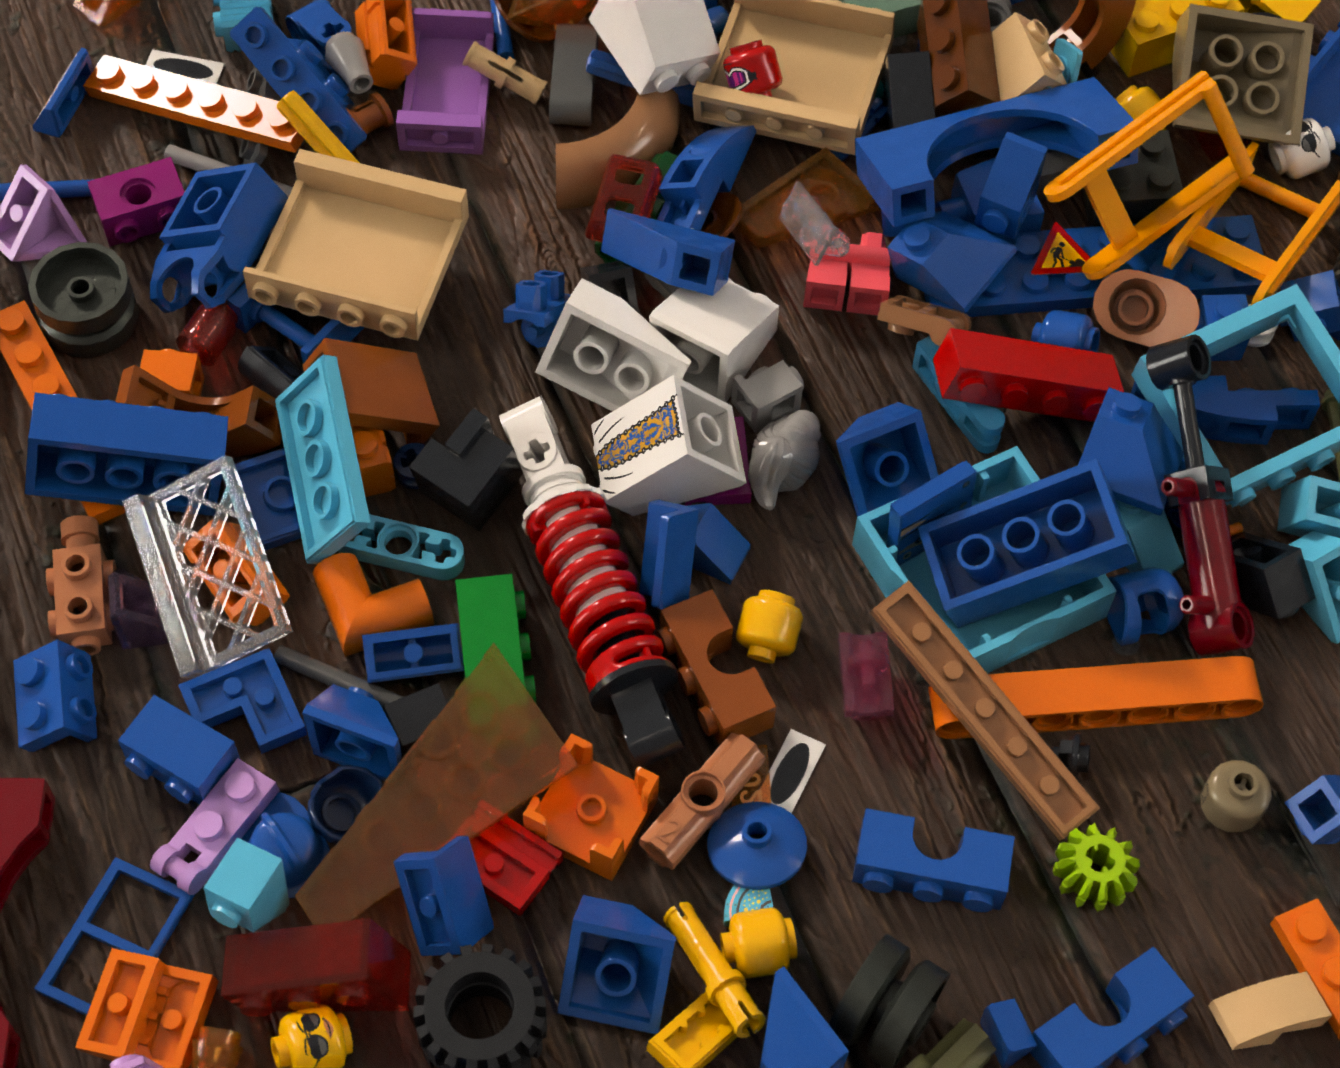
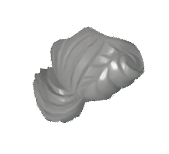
[748,410,821,511]

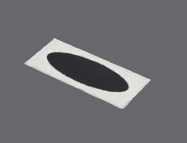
[145,49,225,84]
[754,729,826,813]

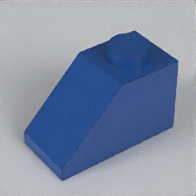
[974,131,1048,239]

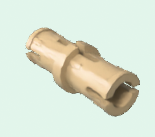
[463,41,548,105]

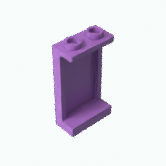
[396,8,495,155]

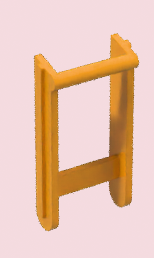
[1043,71,1255,280]
[1162,141,1340,305]

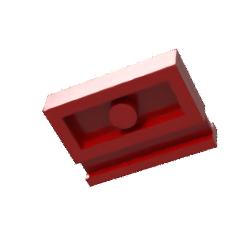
[448,800,563,917]

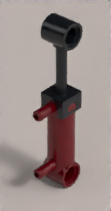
[1146,334,1255,657]

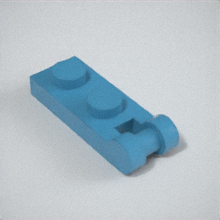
[912,336,1005,454]

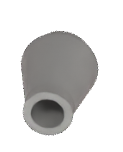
[325,32,373,94]

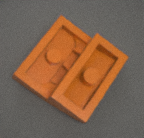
[75,948,219,1068]

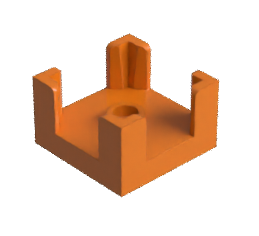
[523,733,659,881]

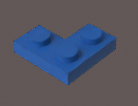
[178,648,307,754]

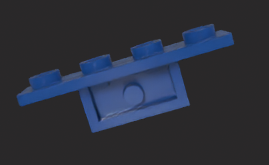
[229,7,367,153]

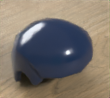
[307,765,388,845]

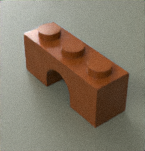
[656,589,776,746]

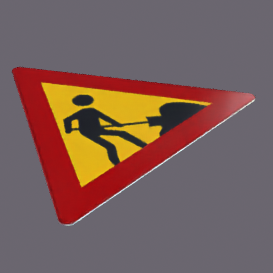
[1031,222,1091,275]

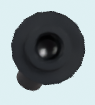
[1050,733,1091,780]

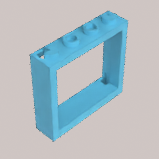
[1131,284,1340,508]

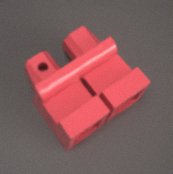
[803,227,891,316]

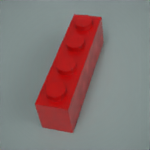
[933,328,1124,422]

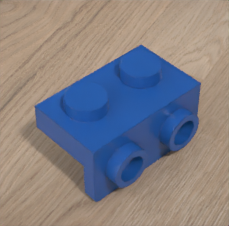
[13,639,97,753]

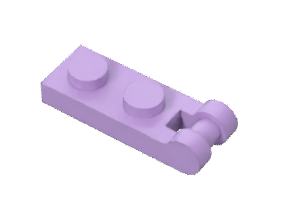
[150,758,280,895]

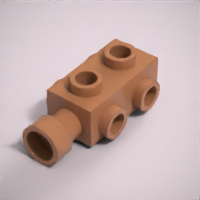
[46,515,121,656]

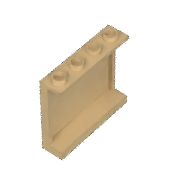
[692,0,895,155]
[243,149,469,341]

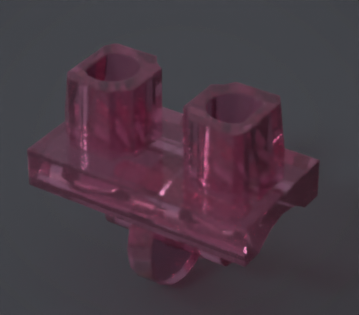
[838,632,894,720]

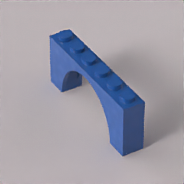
[855,77,1139,227]

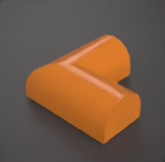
[313,553,435,657]

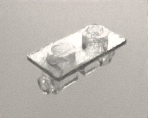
[779,181,850,266]

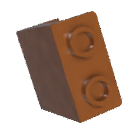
[302,338,440,444]

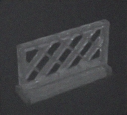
[122,455,293,678]

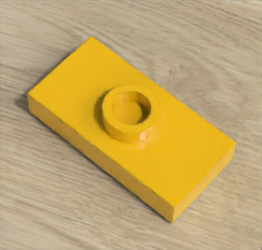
[646,991,749,1068]

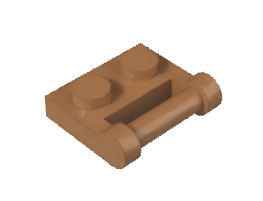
[877,295,971,346]

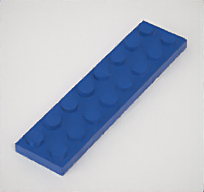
[924,215,1264,317]

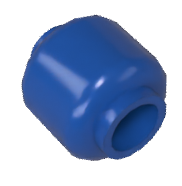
[1031,310,1100,352]

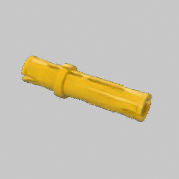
[663,902,766,1038]

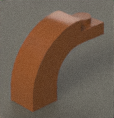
[1047,0,1136,70]
[115,364,282,458]

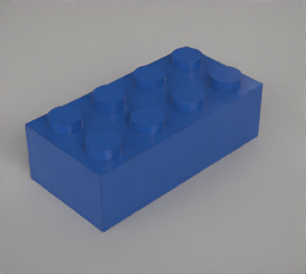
[25,392,228,516]
[917,458,1138,628]

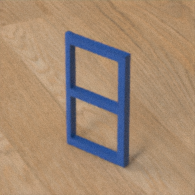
[34,857,195,1016]

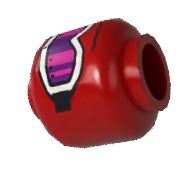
[723,39,783,97]

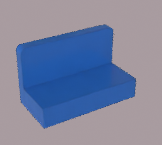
[639,500,699,609]
[393,836,494,956]

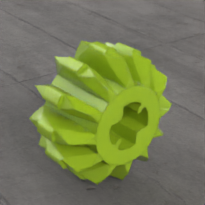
[1052,823,1140,913]

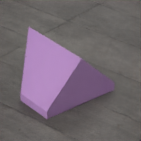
[0,164,87,262]

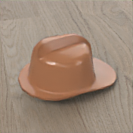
[1093,269,1200,347]

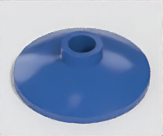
[707,802,807,890]

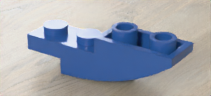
[657,125,756,231]
[1131,376,1320,445]

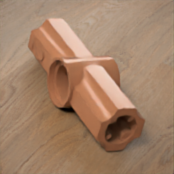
[639,732,765,870]

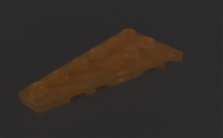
[295,642,578,940]

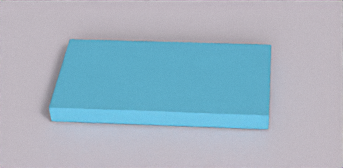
[275,354,371,565]

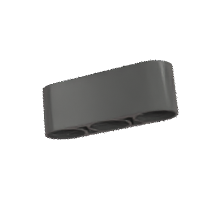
[549,23,599,127]

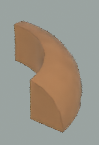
[556,89,681,209]

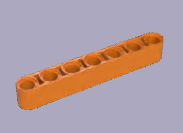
[928,656,1264,739]

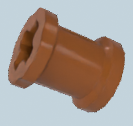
[345,92,394,135]

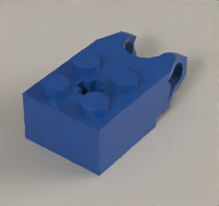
[150,162,288,313]

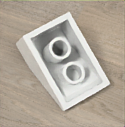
[535,278,691,412]

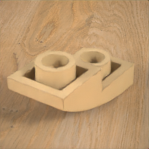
[1208,972,1332,1050]

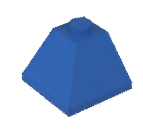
[887,211,1017,314]
[1078,387,1184,516]
[836,402,939,517]
[302,684,406,787]
[557,895,676,1034]
[760,966,849,1068]

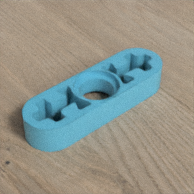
[338,514,465,580]

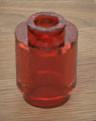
[176,303,238,366]

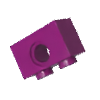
[87,157,185,247]

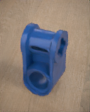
[285,0,352,74]

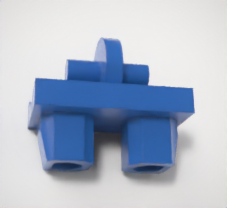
[503,270,571,348]

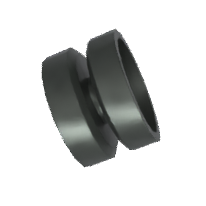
[28,242,139,358]
[829,934,950,1068]

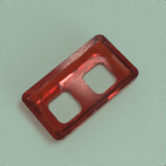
[585,154,663,242]

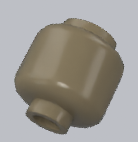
[1200,760,1272,833]

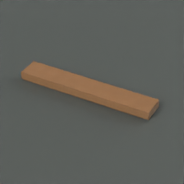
[870,580,1100,841]

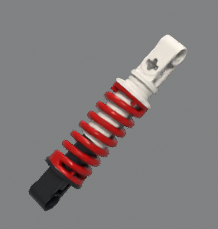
[499,396,686,768]

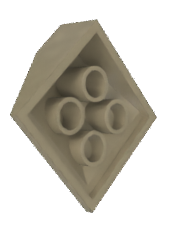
[1172,4,1314,145]

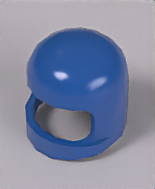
[1107,567,1184,646]

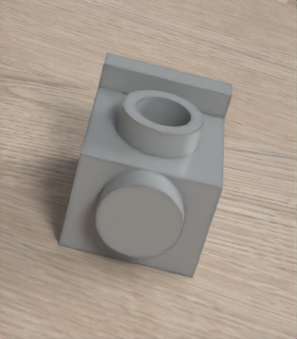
[731,360,804,434]

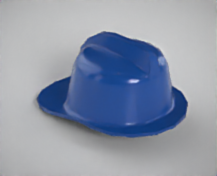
[241,792,330,898]

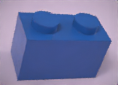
[118,695,240,804]

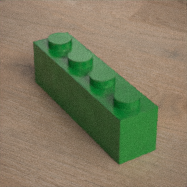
[455,574,542,773]

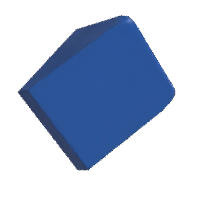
[980,998,1038,1068]

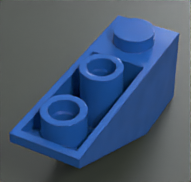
[601,208,735,296]

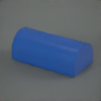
[362,623,464,683]

